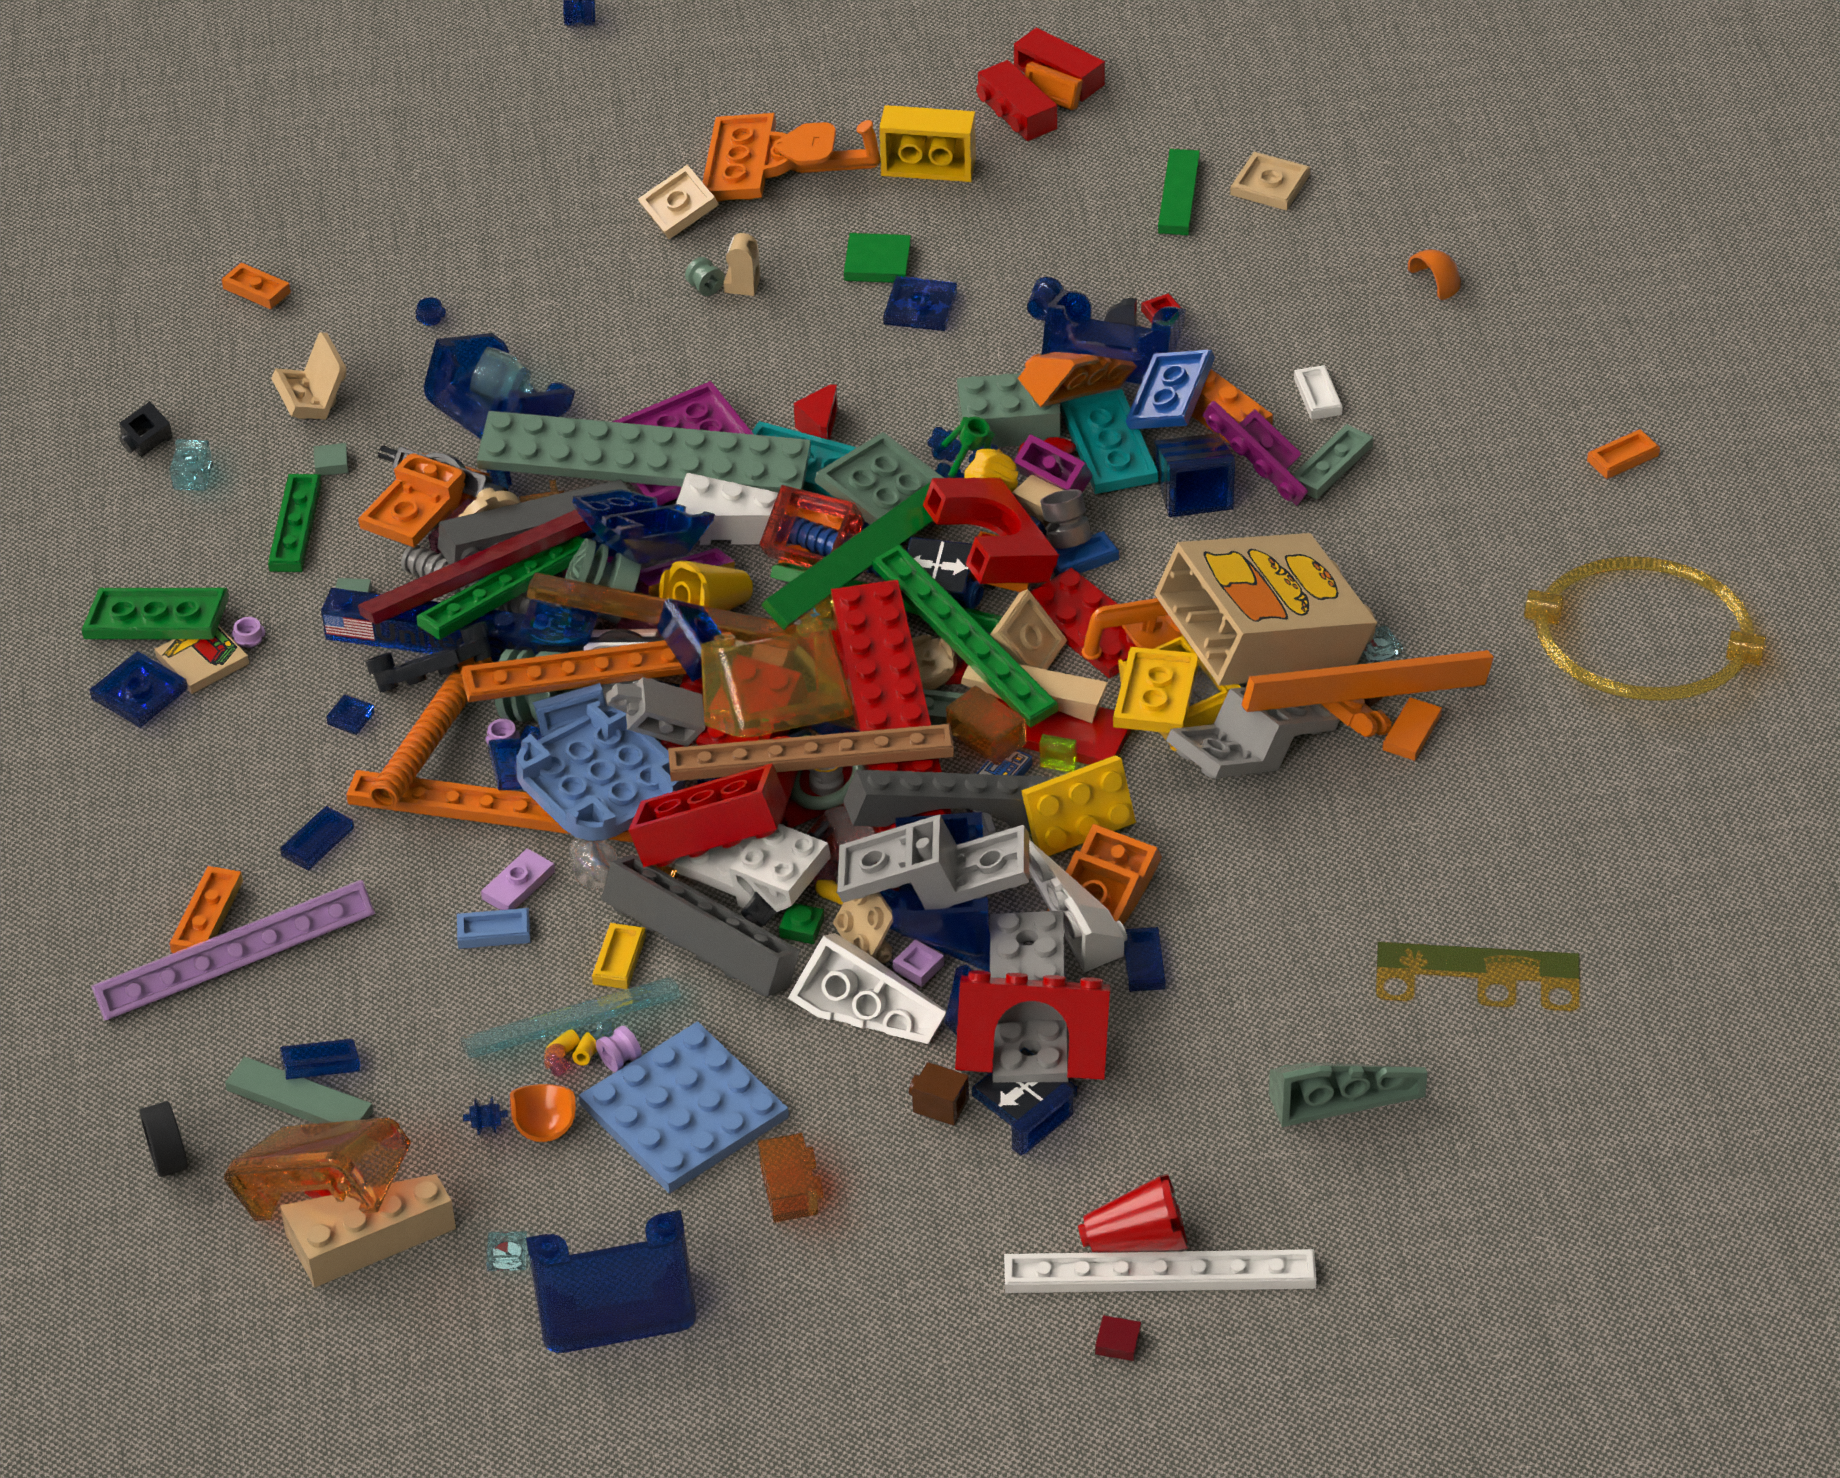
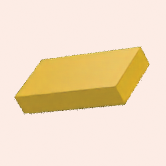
[592,923,646,989]

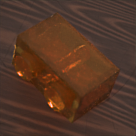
[946,685,1026,765]
[758,1133,824,1223]

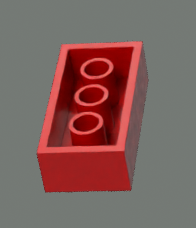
[628,763,788,867]

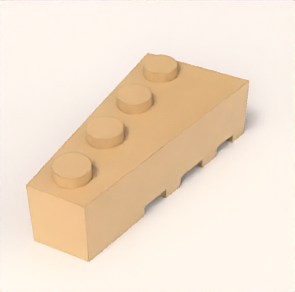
[280,1174,456,1288]

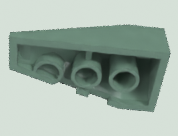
[1269,1062,1427,1127]

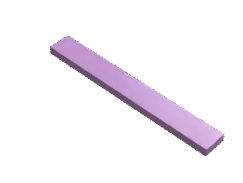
[91,880,375,1020]

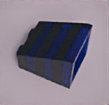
[1154,433,1235,517]

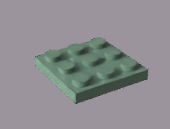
[815,432,943,525]

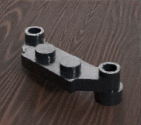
[365,621,494,693]

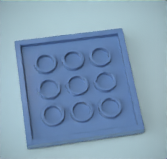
[579,1021,789,1194]

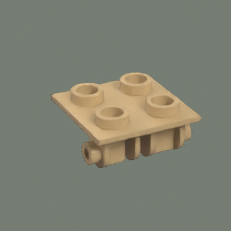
[833,892,896,963]

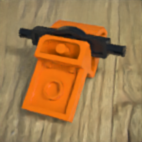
[358,445,507,548]

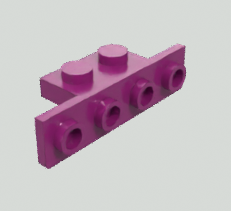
[1202,401,1308,506]

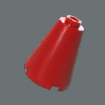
[1078,1174,1188,1253]

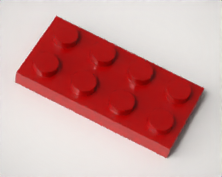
[1030,567,1137,679]

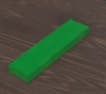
[1158,149,1200,235]
[268,474,322,572]

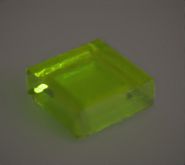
[1040,734,1077,772]

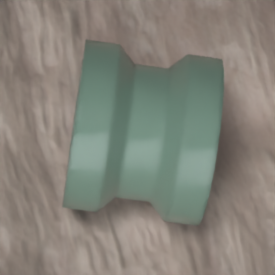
[685,257,725,296]

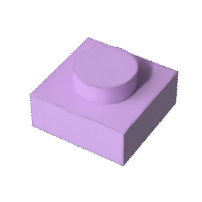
[893,939,944,987]

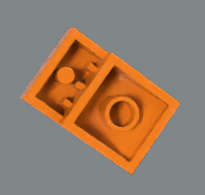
[1047,824,1162,925]

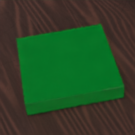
[844,233,911,283]

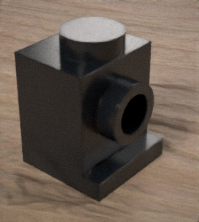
[119,401,172,457]

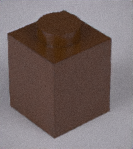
[909,1062,969,1126]

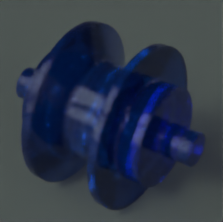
[463,1096,508,1136]

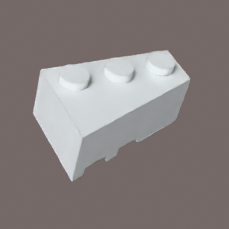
[669,473,783,545]

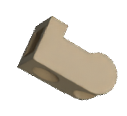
[723,233,760,296]

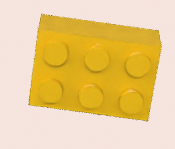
[879,105,976,182]

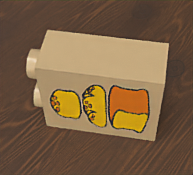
[1154,533,1377,686]

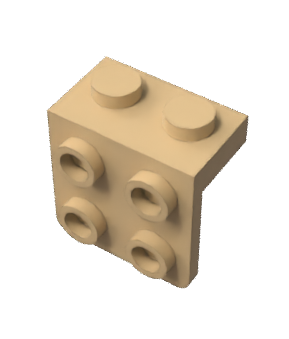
[271,332,346,420]

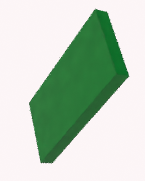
[81,588,229,639]

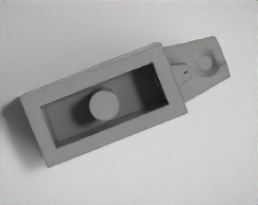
[606,677,705,747]

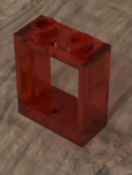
[759,485,863,568]

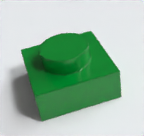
[779,903,825,945]

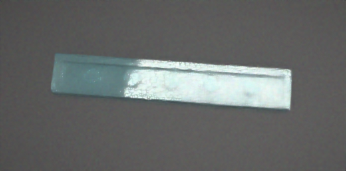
[460,977,681,1058]

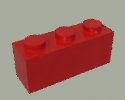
[1014,27,1105,102]
[976,60,1057,142]

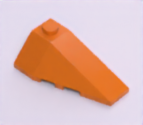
[1018,352,1137,407]

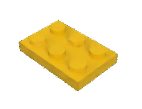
[1113,647,1199,733]
[1021,755,1136,856]

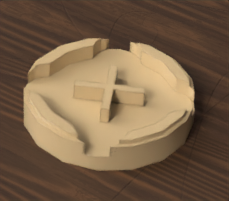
[912,635,957,690]

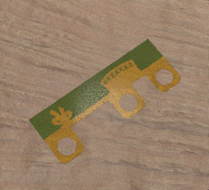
[1376,942,1579,1011]

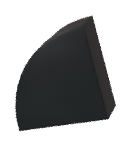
[1103,298,1137,330]

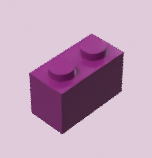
[1014,434,1093,493]

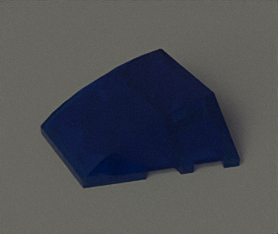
[572,489,715,564]

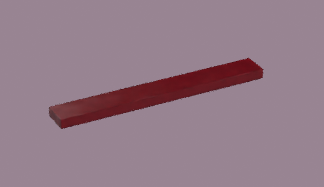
[358,503,609,625]

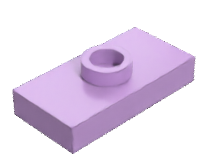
[481,849,555,910]

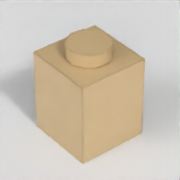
[1012,474,1063,532]

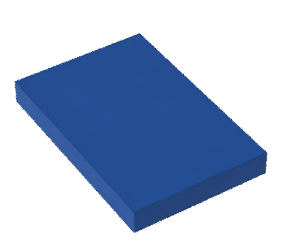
[1125,350,1215,429]

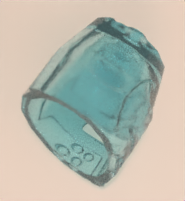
[470,347,533,406]

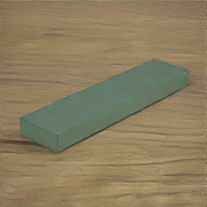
[225,1056,374,1138]

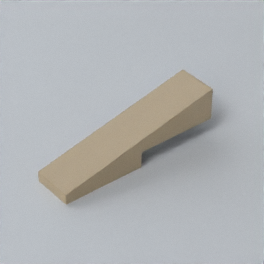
[961,664,1108,723]

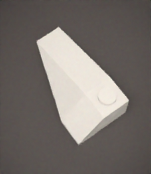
[1029,840,1127,972]
[788,933,948,1044]

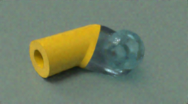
[572,1021,616,1066]

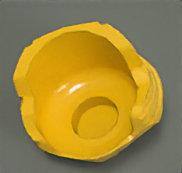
[964,449,1018,492]

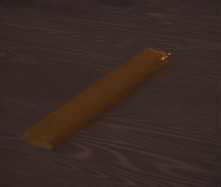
[527,573,802,651]

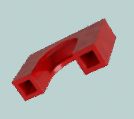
[923,478,1059,584]
[955,970,1110,1080]

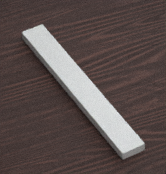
[1004,1249,1316,1293]

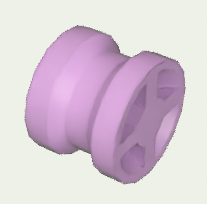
[596,1026,642,1072]

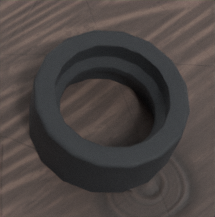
[139,1101,188,1177]

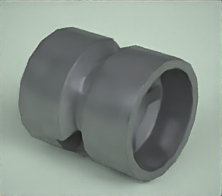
[1040,489,1092,548]

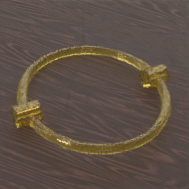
[1524,556,1766,701]

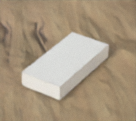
[1294,365,1343,420]

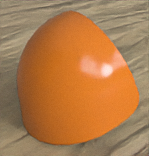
[1408,249,1461,300]
[510,1084,576,1142]

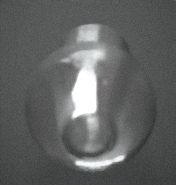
[569,838,619,889]

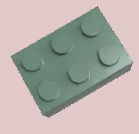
[957,373,1060,449]

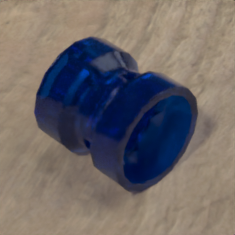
[563,0,595,26]
[1027,277,1064,321]

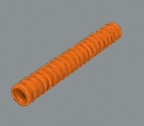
[369,657,493,809]

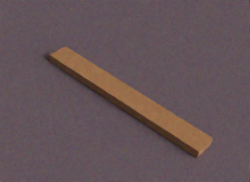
[668,724,954,782]

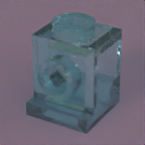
[170,439,213,491]

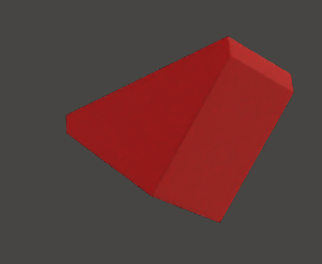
[794,384,838,440]

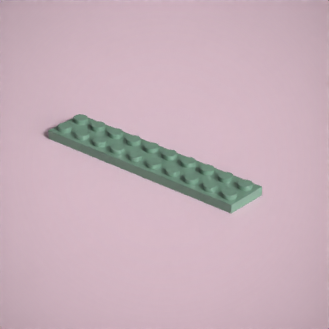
[476,411,811,498]

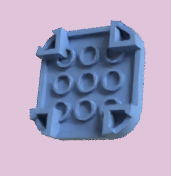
[516,701,686,841]

